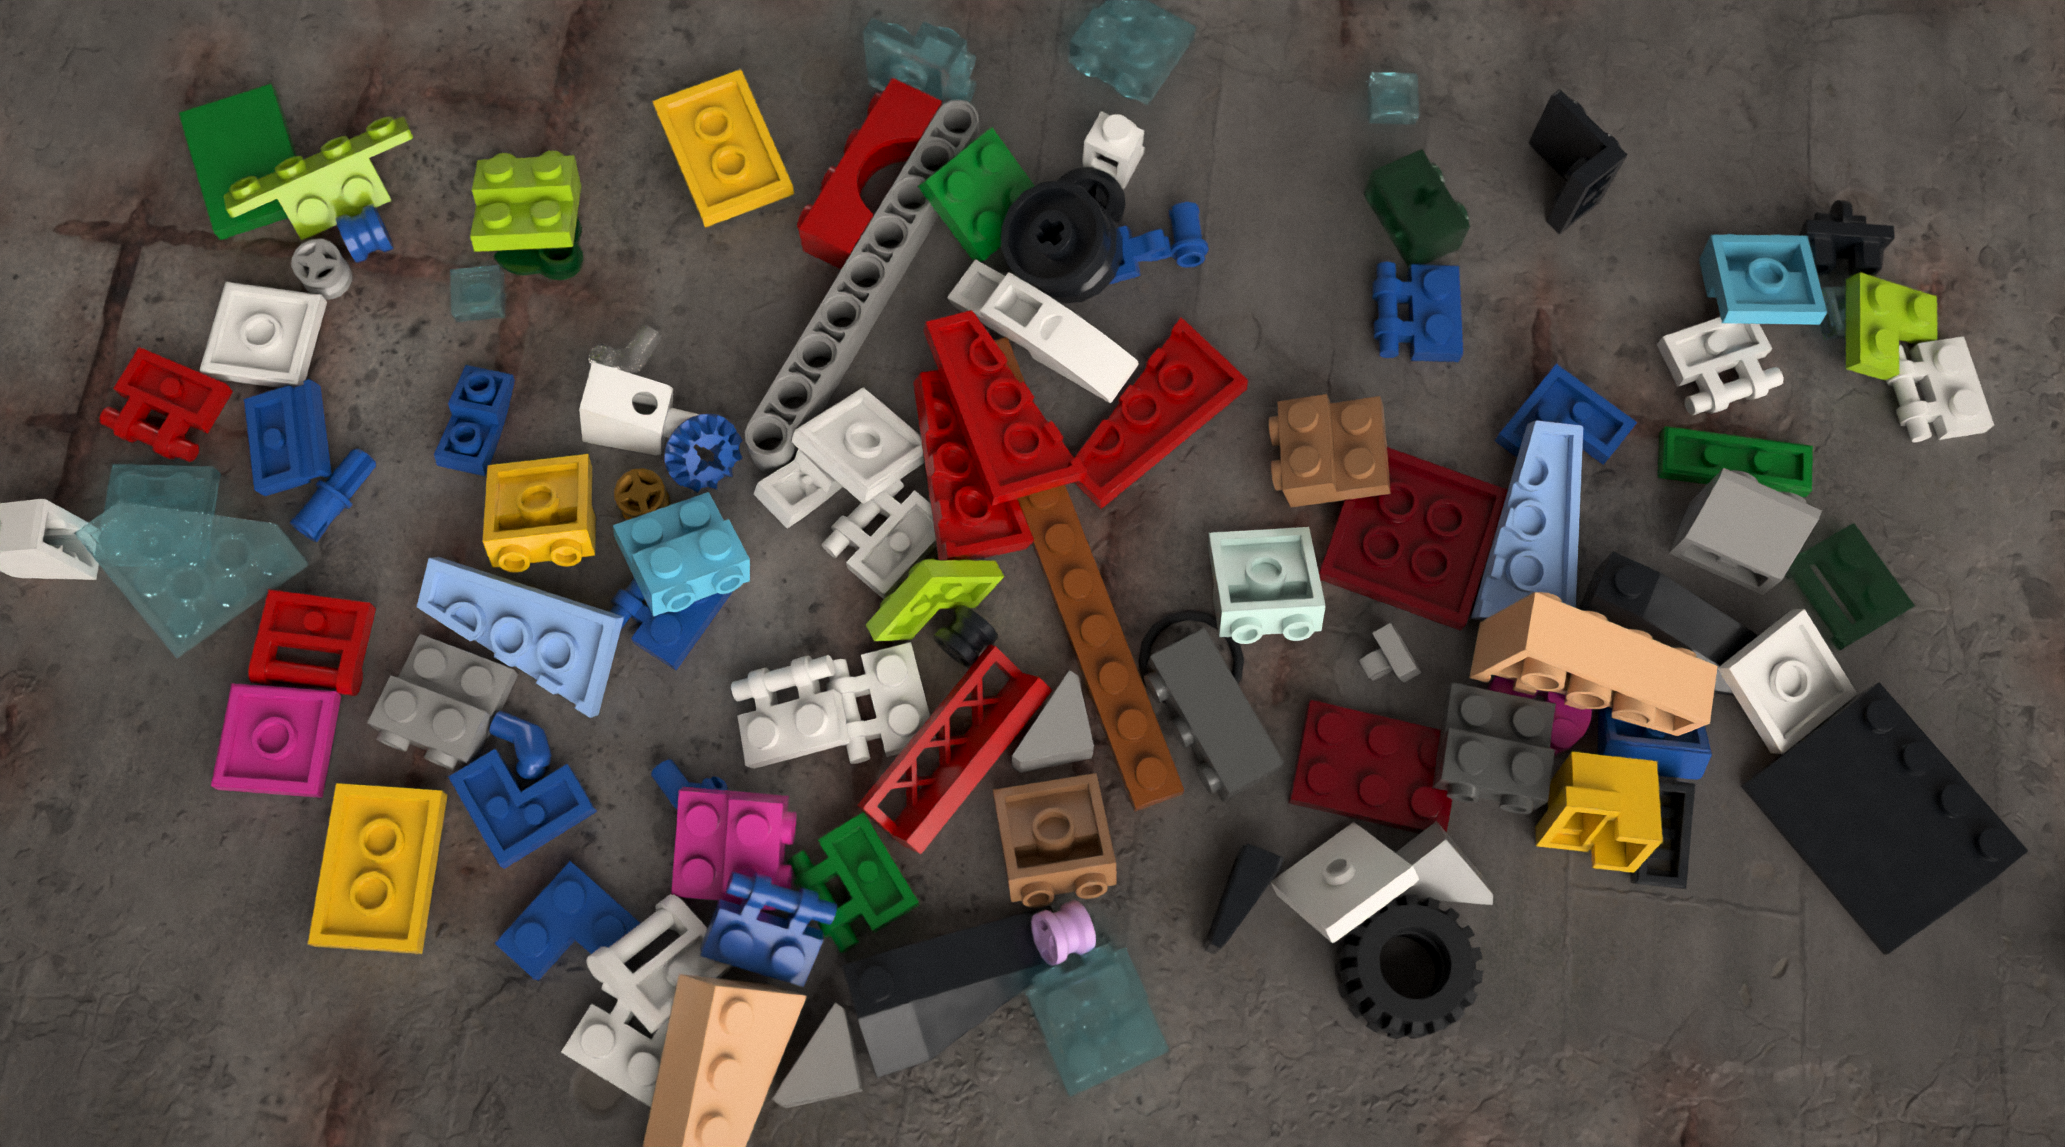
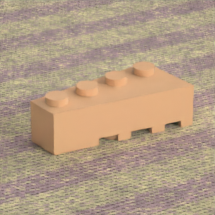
[1469,592,1718,736]
[643,974,807,1147]

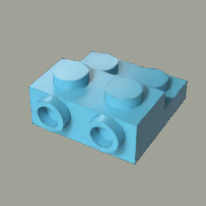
[1699,234,1827,325]
[613,492,750,617]

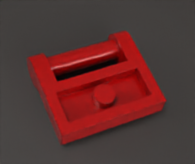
[248,590,376,696]

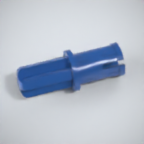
[289,448,376,543]

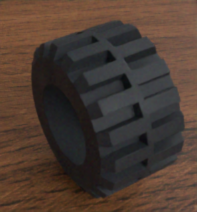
[1335,894,1483,1039]

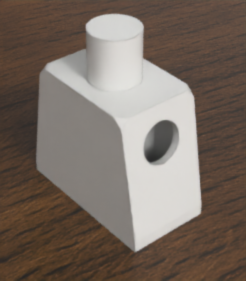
[579,362,700,455]
[0,499,105,580]

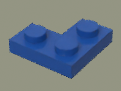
[1495,364,1637,465]
[448,749,598,869]
[495,861,640,981]

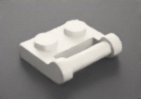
[587,894,732,1034]

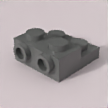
[1432,682,1555,814]

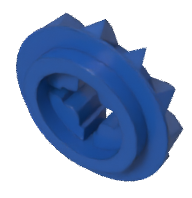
[664,414,743,493]

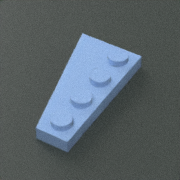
[1470,420,1583,620]
[417,557,624,718]

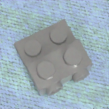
[367,634,519,770]

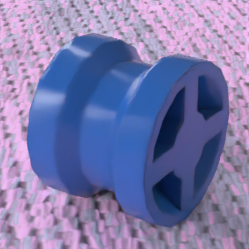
[335,203,394,263]

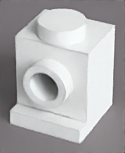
[1082,111,1145,189]

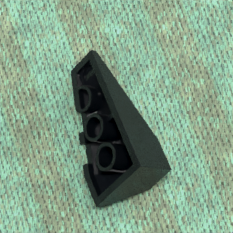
[1579,551,1759,696]
[842,905,1068,1078]

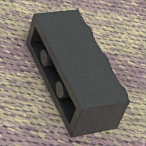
[1144,628,1284,802]

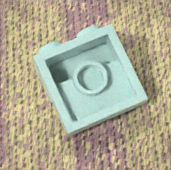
[1208,527,1326,644]

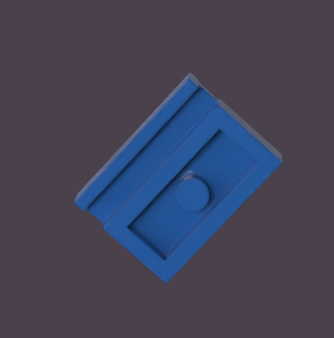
[244,379,332,496]

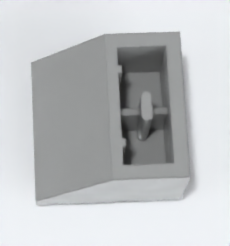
[1669,468,1822,595]

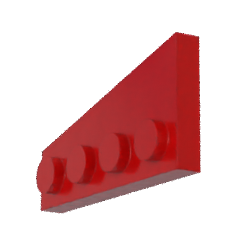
[913,370,1034,560]

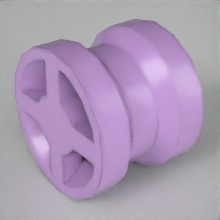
[1031,900,1096,966]

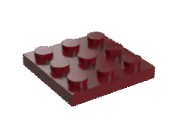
[1319,447,1508,631]

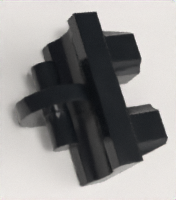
[1799,200,1895,277]

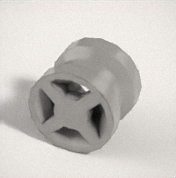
[291,239,353,300]

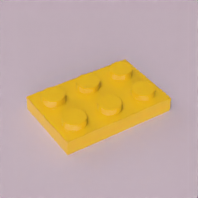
[652,69,794,228]
[308,783,448,954]

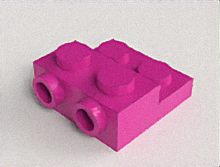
[671,787,796,911]

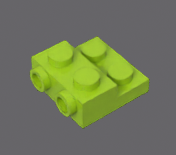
[470,151,581,252]

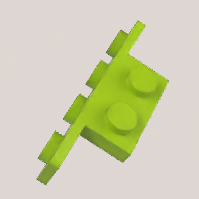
[224,117,413,240]

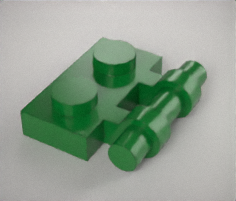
[787,812,919,953]

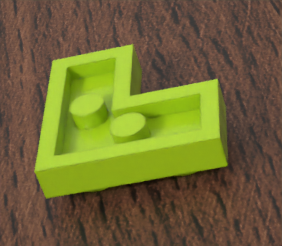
[1846,272,1937,380]
[866,559,1005,641]

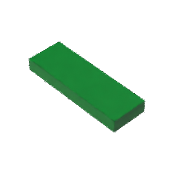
[1657,426,1813,498]

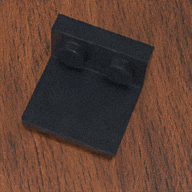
[1529,90,1628,235]

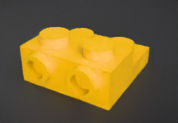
[483,454,596,573]

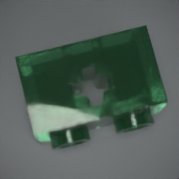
[1364,149,1470,268]

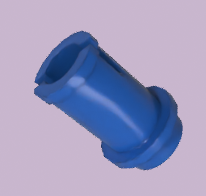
[1168,202,1209,268]

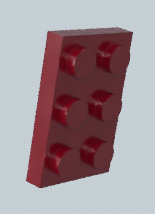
[1288,700,1453,834]

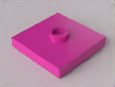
[211,683,341,798]

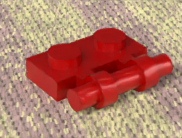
[99,347,233,462]

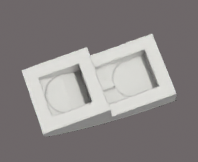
[754,448,843,528]

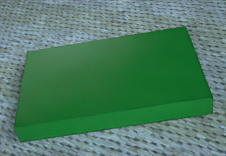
[179,84,297,240]

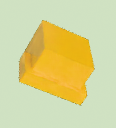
[1535,752,1662,873]

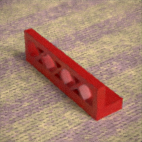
[857,645,1053,854]

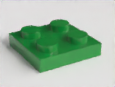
[918,127,1035,262]

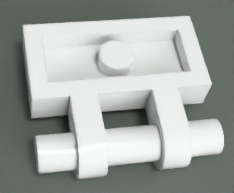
[1657,317,1783,416]
[1886,336,1994,442]
[821,480,937,599]
[826,642,936,764]
[731,655,850,769]
[561,983,670,1107]

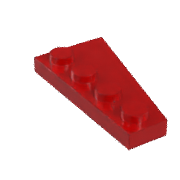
[923,310,1088,506]
[1074,317,1248,509]

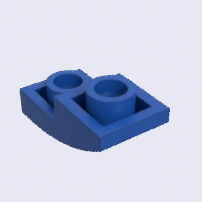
[434,365,515,476]

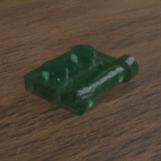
[1785,523,1915,652]

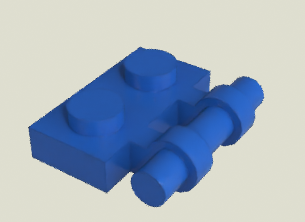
[1372,262,1463,362]
[609,578,733,671]
[700,872,837,987]

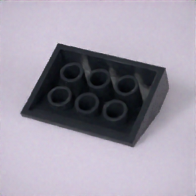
[1741,682,2028,955]

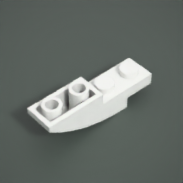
[947,259,1139,403]

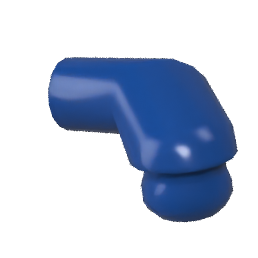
[489,710,551,780]
[651,759,728,809]

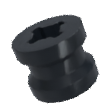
[933,604,998,668]

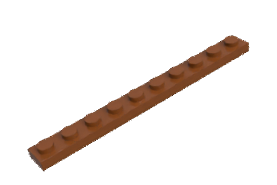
[995,337,1185,812]

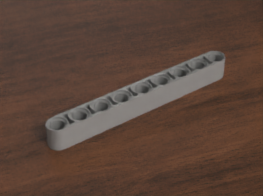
[745,100,979,474]

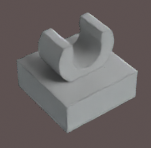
[1359,623,1422,683]

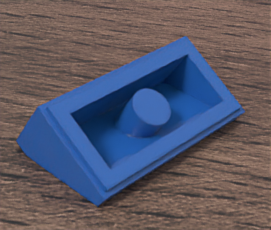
[1598,707,1712,780]

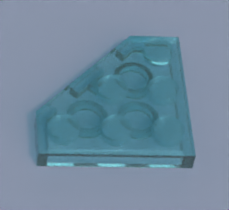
[74,502,310,658]

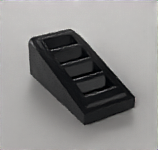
[1631,779,1696,889]
[1203,843,1285,954]

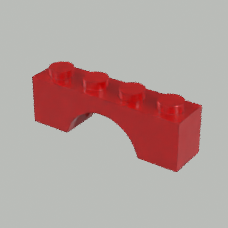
[797,77,943,269]

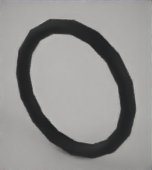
[1138,610,1244,704]

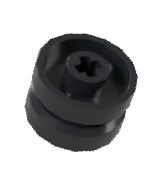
[1001,180,1123,304]

